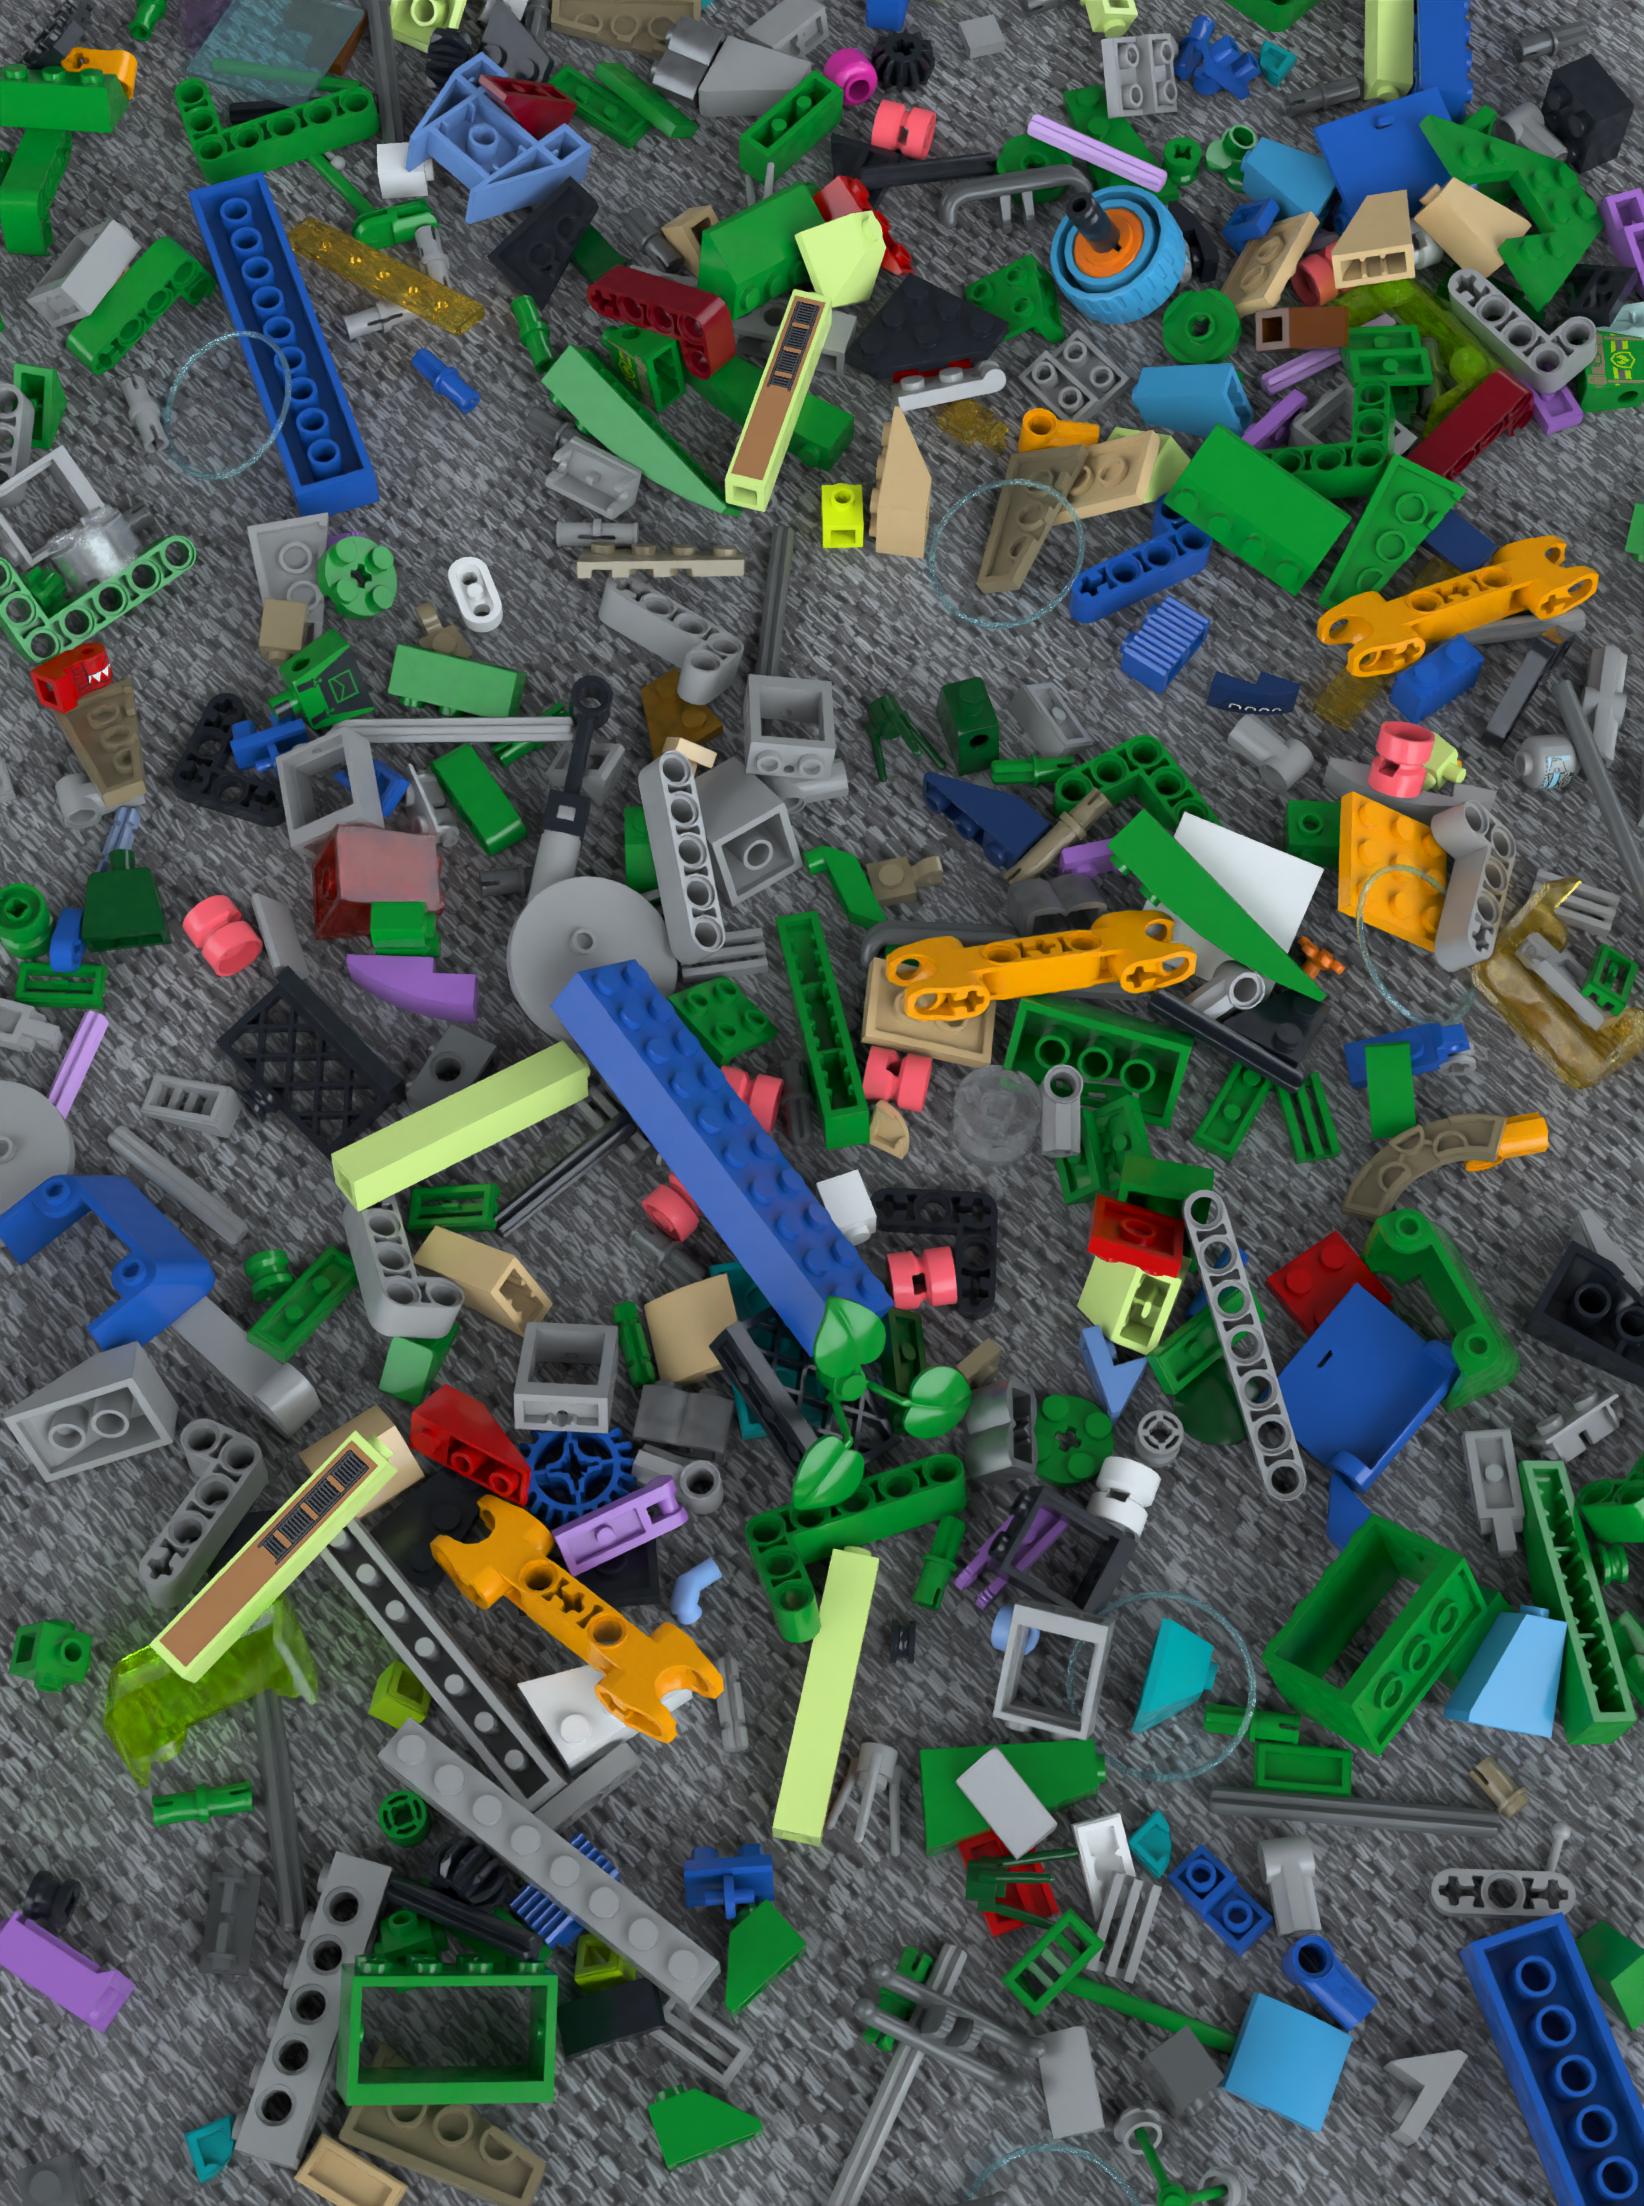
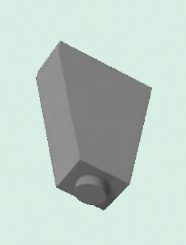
[698,35,811,117]

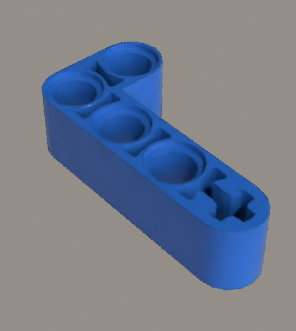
[1068,492,1212,623]

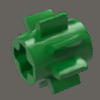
[17,566,67,615]

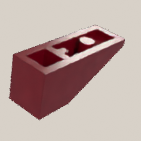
[478,74,578,141]

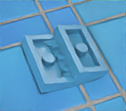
[1220,1992,1353,2133]

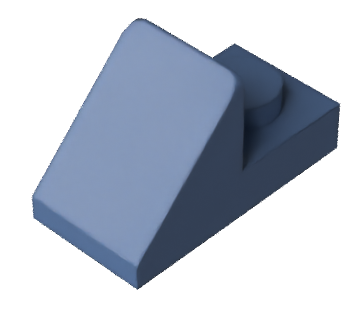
[1078,1325,1148,1426]

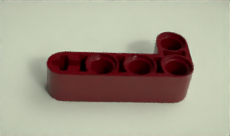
[586,265,736,380]
[1406,367,1534,482]

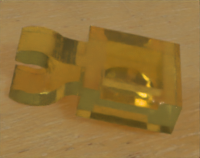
[938,398,1009,454]

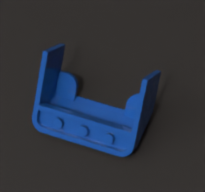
[0,1174,215,1352]

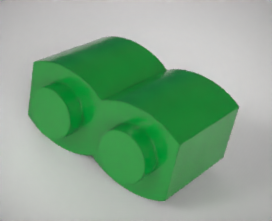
[370,901,441,958]

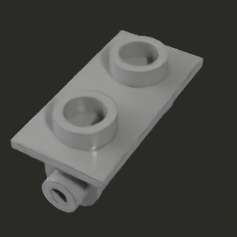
[399,764,460,856]
[1525,1389,1624,1464]

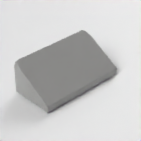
[1008,682,1093,758]
[250,893,310,984]
[955,1746,1057,1861]
[1034,2025,1105,2140]

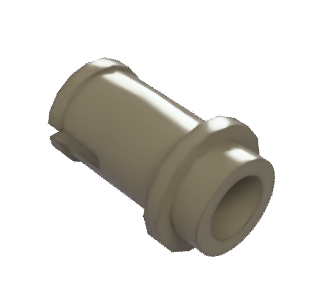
[1468,1754,1530,1819]

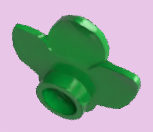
[1204,124,1257,194]

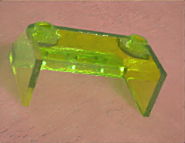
[1334,278,1510,441]
[102,1591,318,1789]

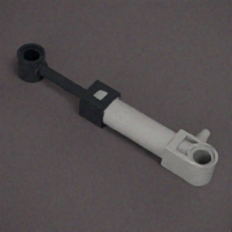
[509,675,613,1002]

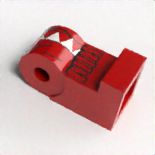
[30,642,114,714]

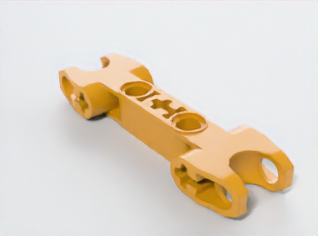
[1316,535,1599,677]
[885,910,1197,1021]
[430,1494,724,1744]

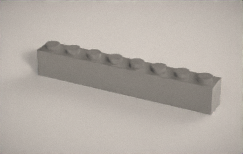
[319,1516,570,1814]
[377,1717,721,2012]

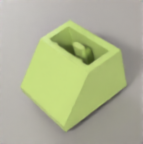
[1077,1255,1192,1355]

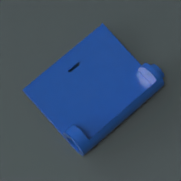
[1312,86,1478,237]
[1256,1283,1461,1495]

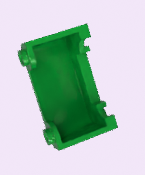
[1359,1208,1521,1413]

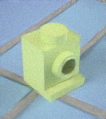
[1080,0,1138,38]

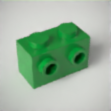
[1283,800,1341,869]

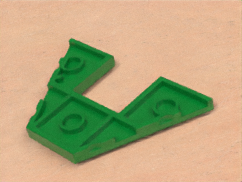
[1419,114,1605,312]

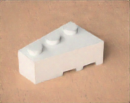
[517,1665,693,1776]

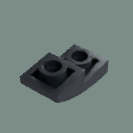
[1168,200,1220,283]
[557,1977,667,2057]

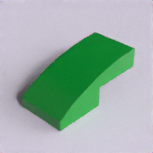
[1365,1041,1416,1139]

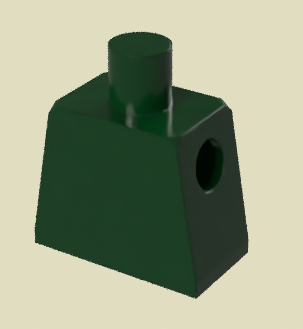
[935,677,999,777]
[81,849,172,953]

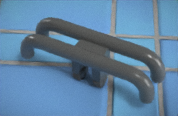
[938,164,1093,234]
[860,920,1022,969]
[852,1959,1047,2097]

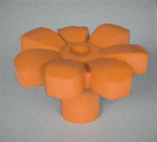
[1297,935,1346,980]

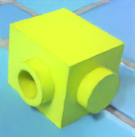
[821,483,864,548]

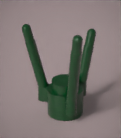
[865,695,946,782]
[965,1847,1079,1933]

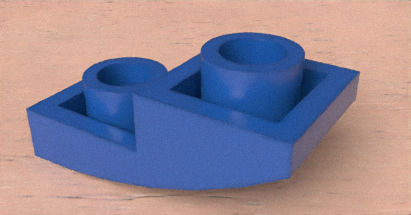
[1167,1844,1274,1958]

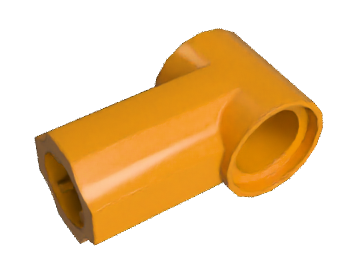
[1017,408,1100,453]
[1463,1112,1549,1172]

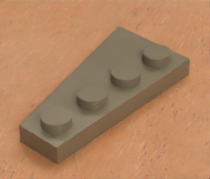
[551,0,702,58]
[977,444,1089,594]
[577,541,746,578]
[52,678,147,808]
[339,2041,547,2206]

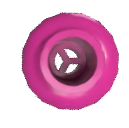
[823,48,878,106]

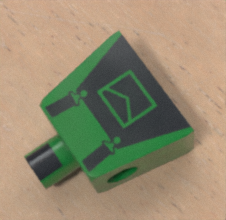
[267,629,375,730]

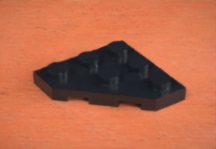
[16,0,94,70]
[845,273,1009,380]

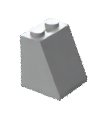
[672,756,804,907]

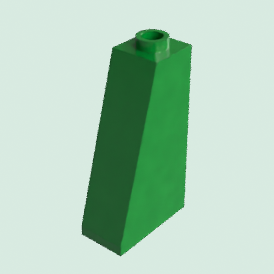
[919,1739,1106,1856]

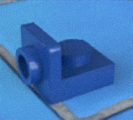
[1221,197,1280,257]

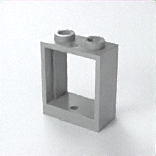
[26,219,142,328]
[1287,380,1418,506]
[0,444,111,571]
[743,674,836,780]
[275,726,385,859]
[514,1321,618,1434]
[992,1597,1116,1741]

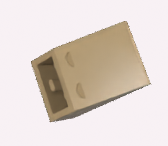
[869,406,932,558]

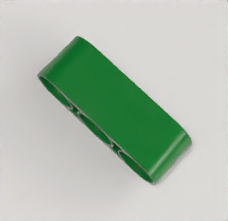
[429,742,528,857]

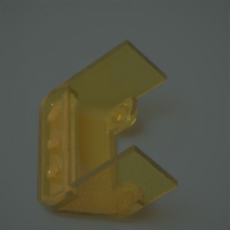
[1471,875,1644,1089]

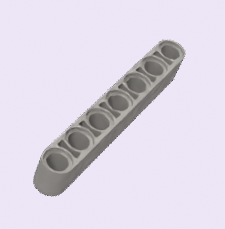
[1182,1190,1307,1501]

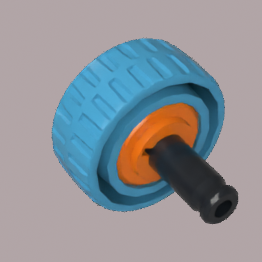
[1050,185,1186,324]

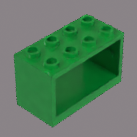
[1261,1513,1489,1757]
[336,1954,558,2106]

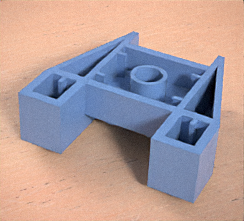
[405,51,592,224]

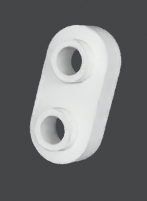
[448,557,503,632]

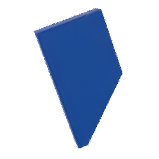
[333,759,411,818]
[1326,1474,1372,1552]

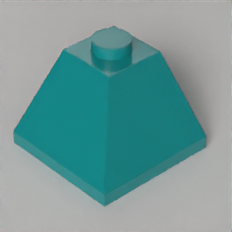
[1131,1618,1218,1734]

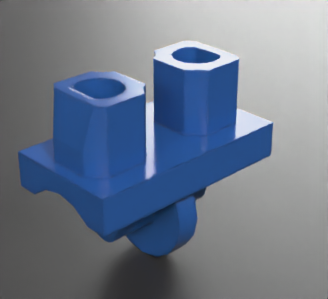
[1193,34,1261,100]
[229,713,309,779]
[683,1843,774,1919]

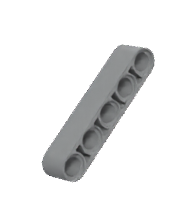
[638,750,725,965]

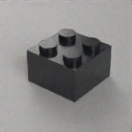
[1541,54,1635,175]

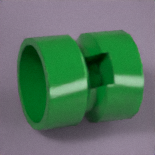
[0,883,56,960]

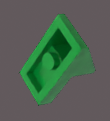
[378,1322,460,1407]

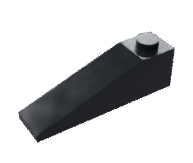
[1521,1240,1644,1388]

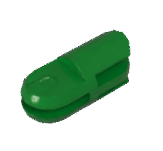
[351,197,439,250]

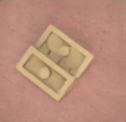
[643,1273,739,1387]

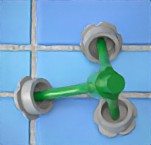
[1113,2106,1247,2206]

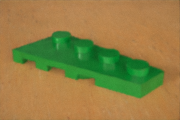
[1063,85,1180,204]
[1316,453,1468,609]

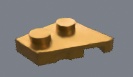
[641,668,723,761]

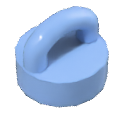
[991,1603,1040,1655]

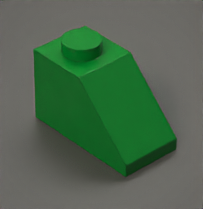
[625,806,662,905]
[725,1899,806,2019]
[647,2084,764,2171]

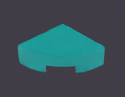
[1259,40,1297,88]
[1127,1809,1172,1881]
[184,2114,236,2185]

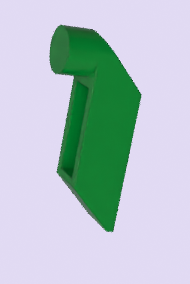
[801,846,887,929]

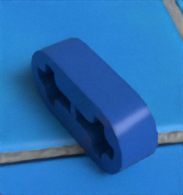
[50,907,86,972]

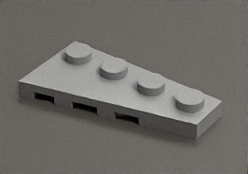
[247,512,329,686]

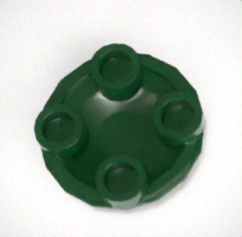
[1172,1359,1262,1446]

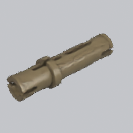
[1002,787,1113,885]

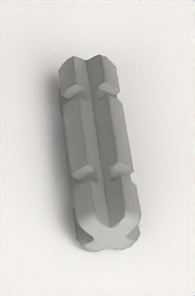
[712,1657,749,1753]

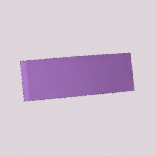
[1597,188,1644,300]
[346,954,480,1024]

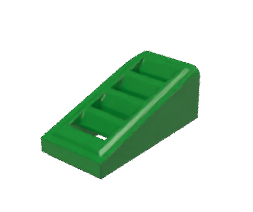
[1000,1907,1106,2017]

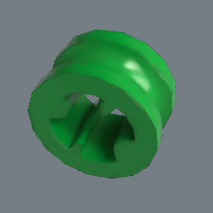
[1592,1542,1628,1586]

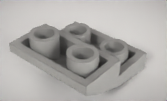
[1101,33,1178,119]
[1018,329,1132,423]

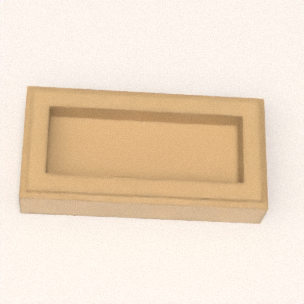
[294,2133,408,2206]

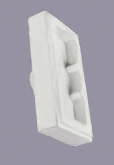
[1071,1812,1143,1922]

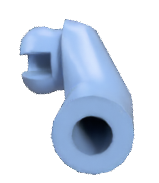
[669,1557,722,1625]

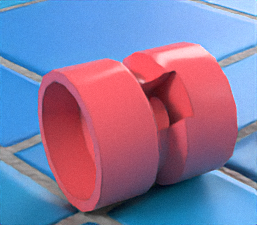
[871,99,936,160]
[1290,240,1358,307]
[1367,721,1435,798]
[182,895,263,977]
[862,1046,933,1113]
[720,1065,784,1135]
[642,1172,707,1243]
[886,1246,957,1310]

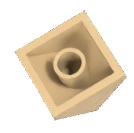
[298,1404,426,1520]

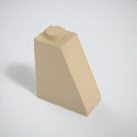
[1413,177,1532,278]
[1331,189,1415,289]
[413,1226,553,1338]

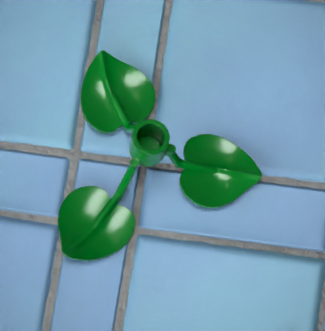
[791,1296,972,1510]

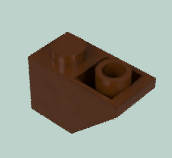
[1255,306,1349,354]

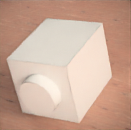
[377,142,435,199]
[816,1169,877,1246]

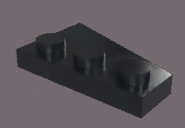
[487,176,599,312]
[369,1466,494,1595]
[518,1510,661,1616]

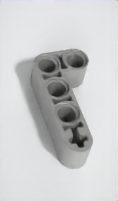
[1448,268,1597,394]
[598,575,744,705]
[1431,799,1516,972]
[342,1194,465,1339]
[167,1296,322,1439]
[139,1418,268,1608]

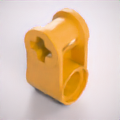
[61,47,138,100]

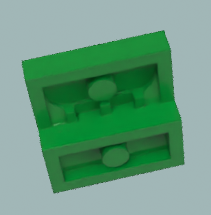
[1339,325,1433,388]
[1055,1094,1152,1205]

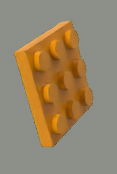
[1338,791,1447,952]

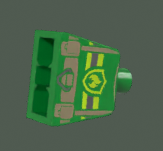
[601,323,687,414]
[1575,330,1644,413]

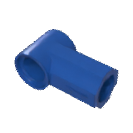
[1281,1935,1379,2033]

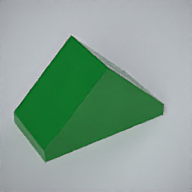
[11,362,67,450]
[1575,1920,1644,2032]

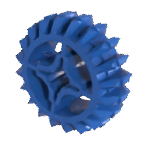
[519,1412,637,1531]

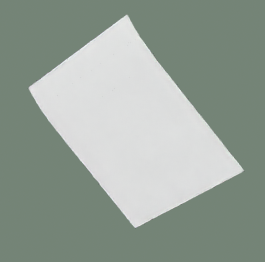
[1142,812,1324,1003]

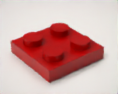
[1087,1194,1184,1278]
[1264,1230,1393,1338]

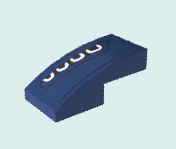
[1207,671,1301,715]

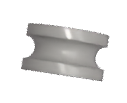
[1437,1042,1477,1076]

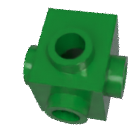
[8,1619,93,1692]
[374,1909,450,1994]

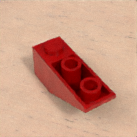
[812,175,915,276]
[409,1384,531,1507]

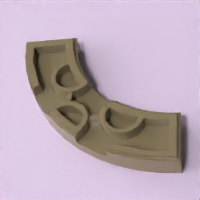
[1340,1113,1507,1222]

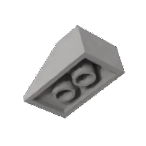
[3,1341,178,1483]

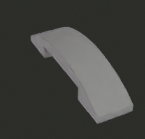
[1322,757,1497,826]

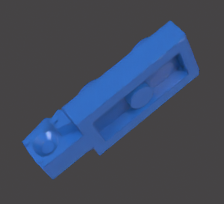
[1344,1023,1470,1089]

